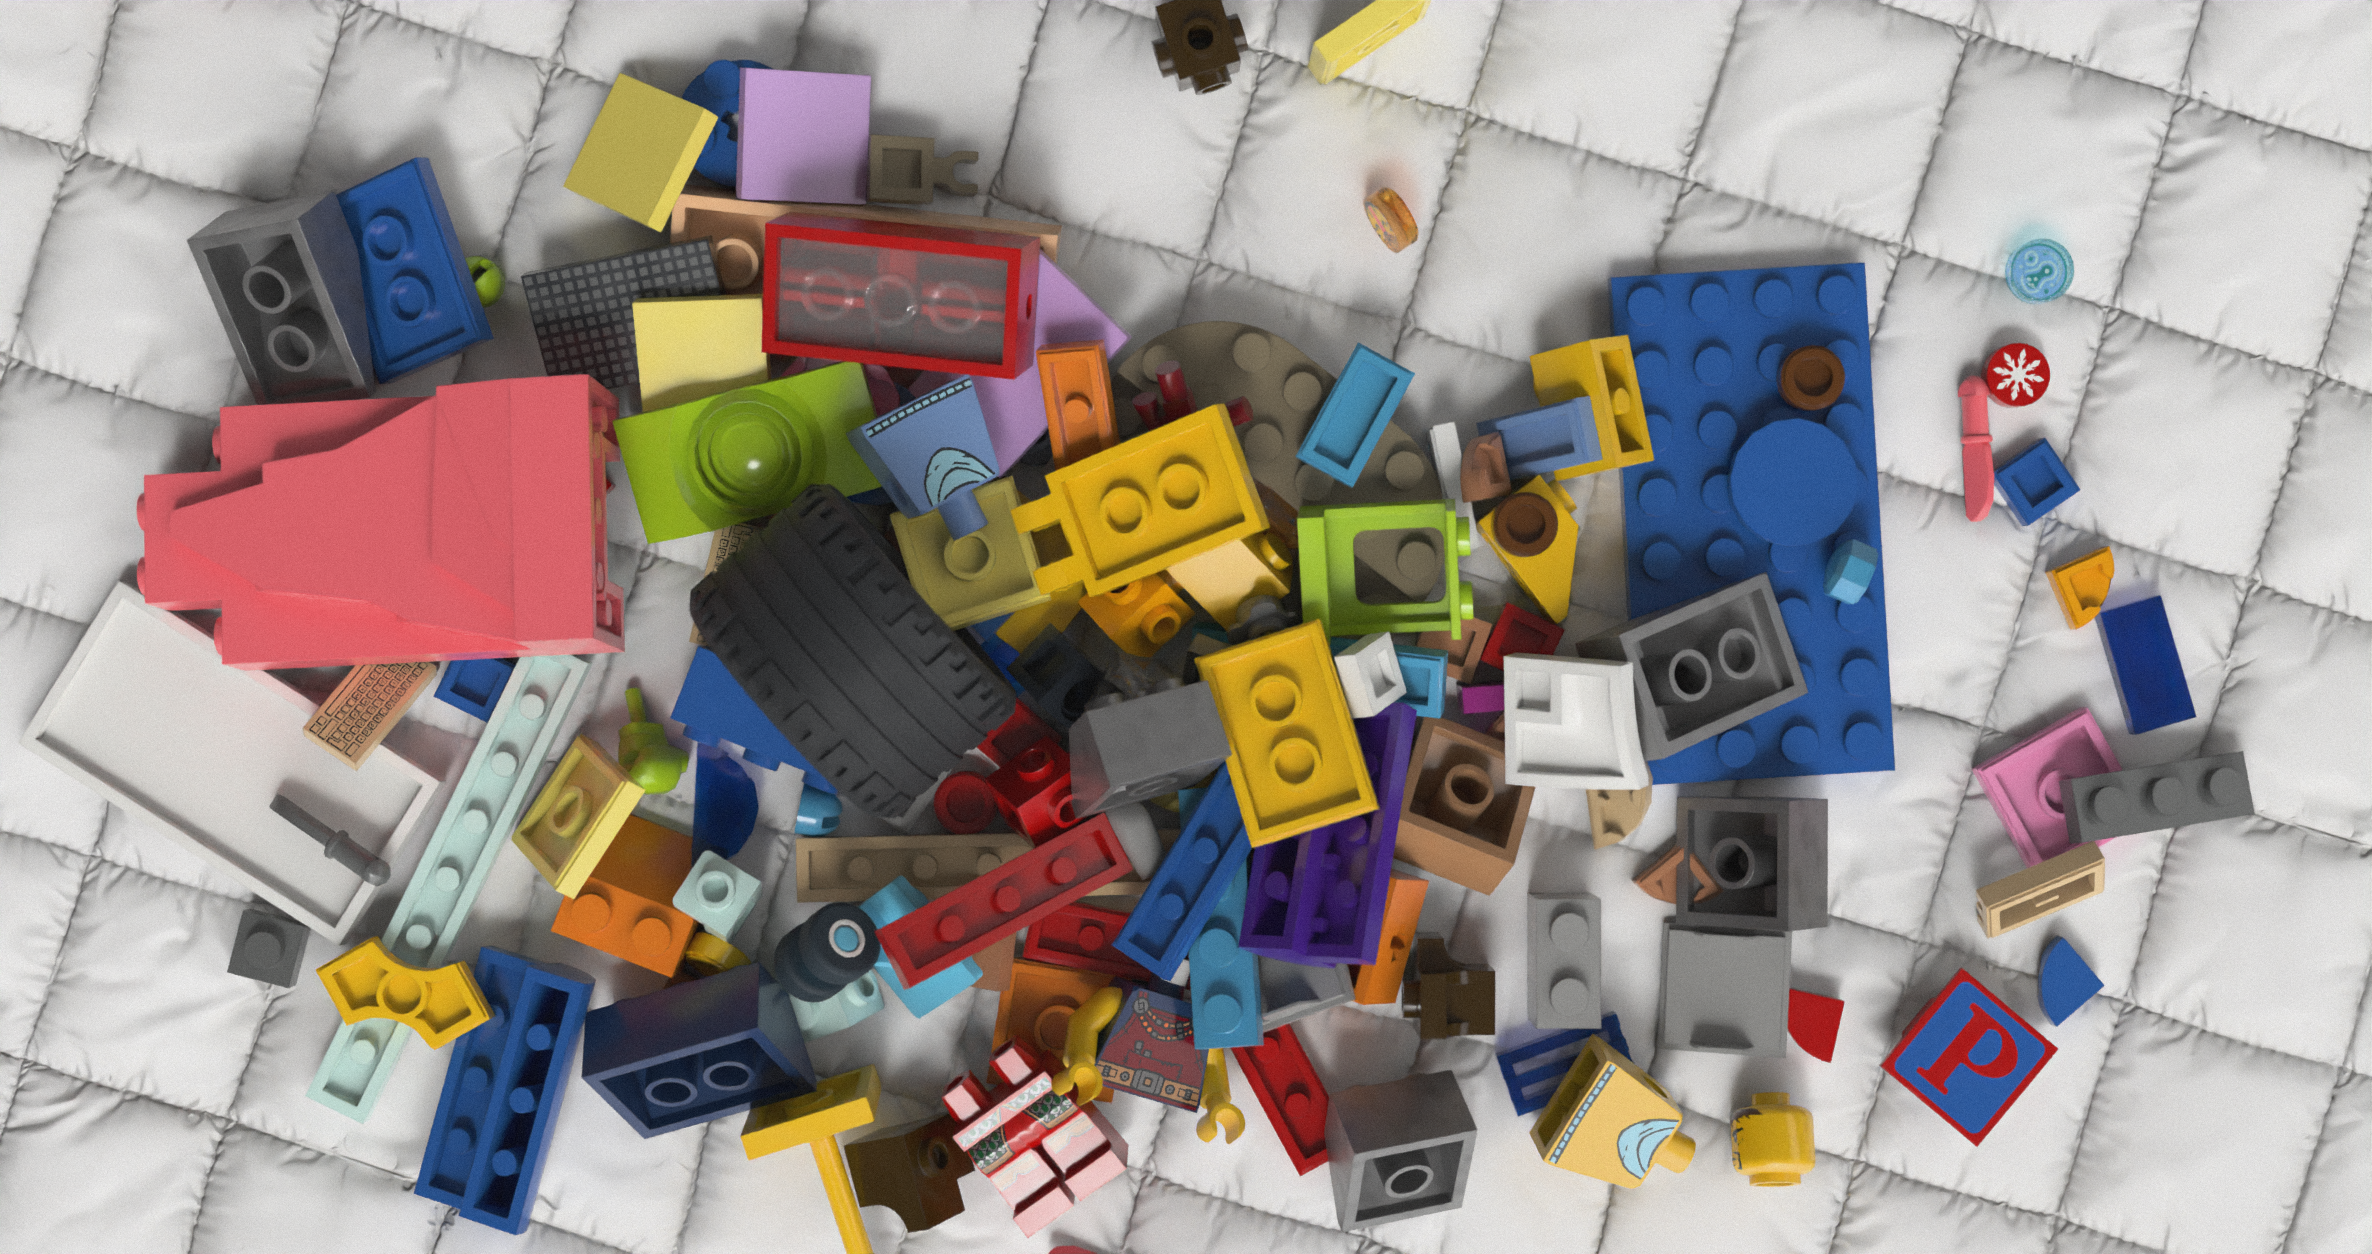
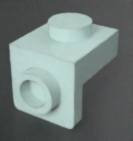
[779,970,884,1043]

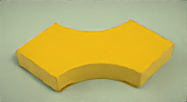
[315,936,495,1050]

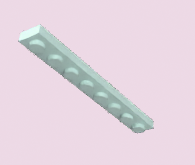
[305,654,593,1124]

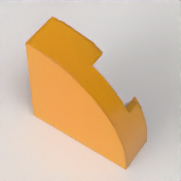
[2045,546,2115,630]

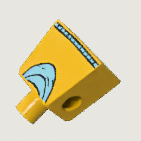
[1529,1034,1696,1189]

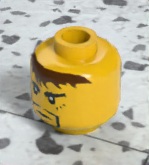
[1730,1092,1816,1187]

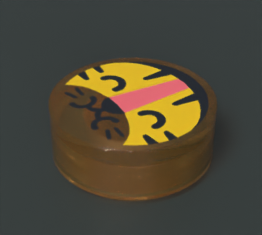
[1363,187,1419,253]

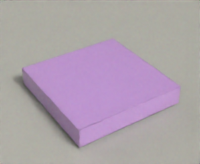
[736,68,871,204]

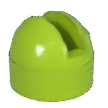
[465,256,505,308]

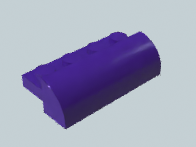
[1238,702,1417,969]

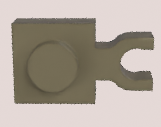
[866,134,979,205]

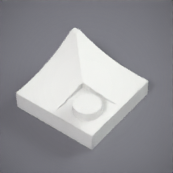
[1504,653,1649,790]

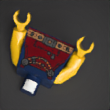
[1051,958,1245,1144]

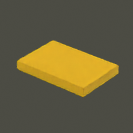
[1194,619,1380,848]

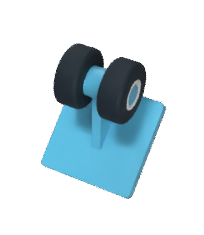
[774,876,983,1018]

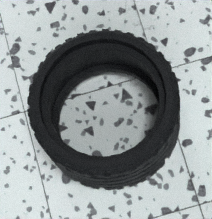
[689,484,1016,818]

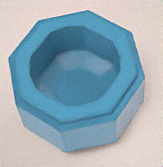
[1823,539,1879,604]

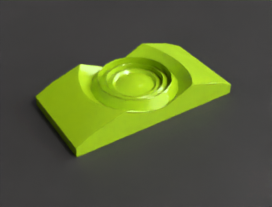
[612,361,882,544]

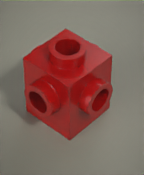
[985,735,1090,849]

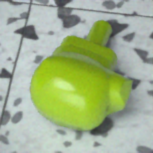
[618,688,689,795]

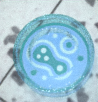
[2005,239,2074,304]

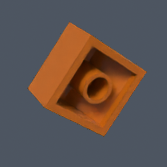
[551,813,729,978]

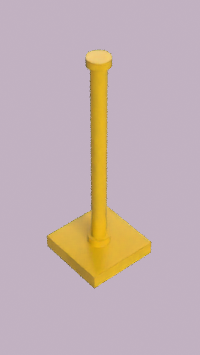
[740,1064,882,1254]

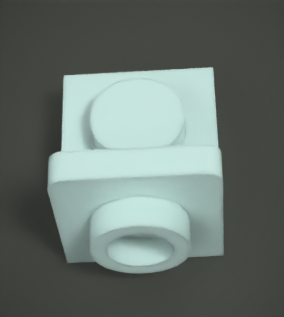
[673,850,762,944]

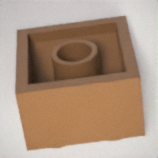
[1393,717,1536,896]

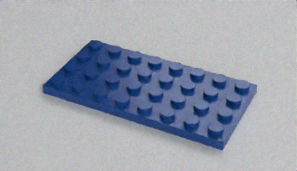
[1607,262,1895,785]

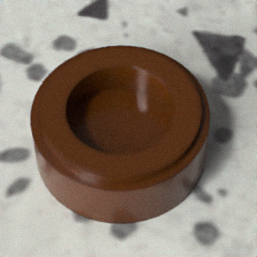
[1776,345,1845,411]
[1491,492,1558,557]

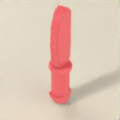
[1958,376,1994,522]

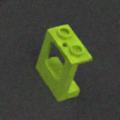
[1297,499,1474,645]

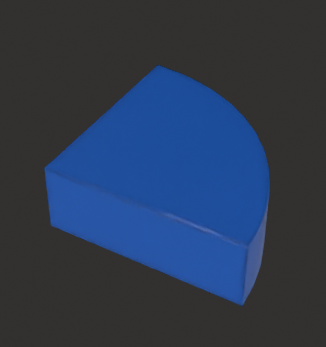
[2037,935,2105,1027]

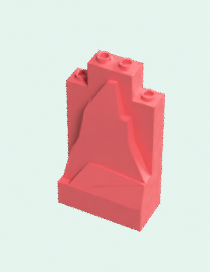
[136,374,625,671]

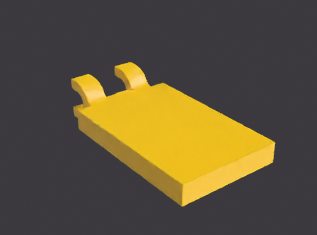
[1010,404,1270,598]

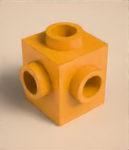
[1078,569,1196,667]

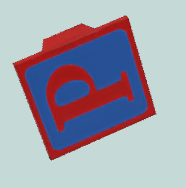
[1879,967,2058,1147]

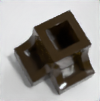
[1401,932,1495,1039]
[843,1111,975,1233]

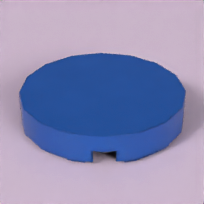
[1727,418,1859,547]

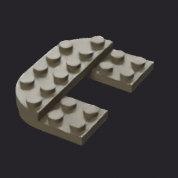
[1039,321,1445,641]

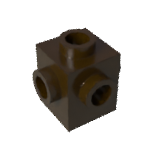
[1151,0,1248,95]

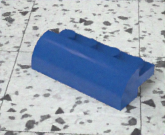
[414,946,596,1235]

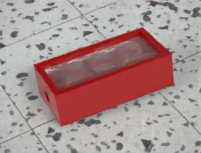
[761,212,1040,380]

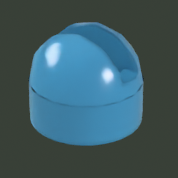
[794,783,843,837]

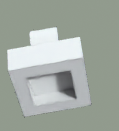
[1334,632,1407,718]

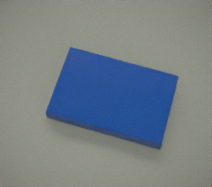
[336,157,494,384]

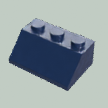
[581,962,817,1139]

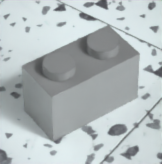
[1527,893,1601,1029]

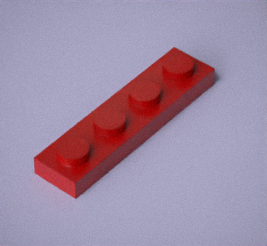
[874,813,1134,990]

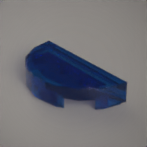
[690,743,759,871]

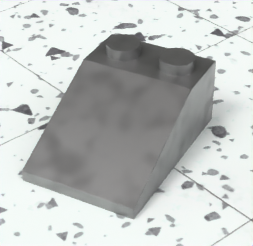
[187,190,376,405]
[1575,572,1808,761]

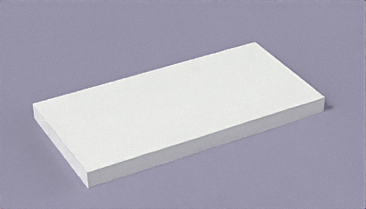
[18,580,447,946]

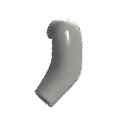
[1096,802,1167,880]

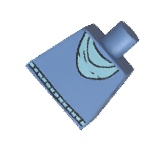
[845,375,1000,540]

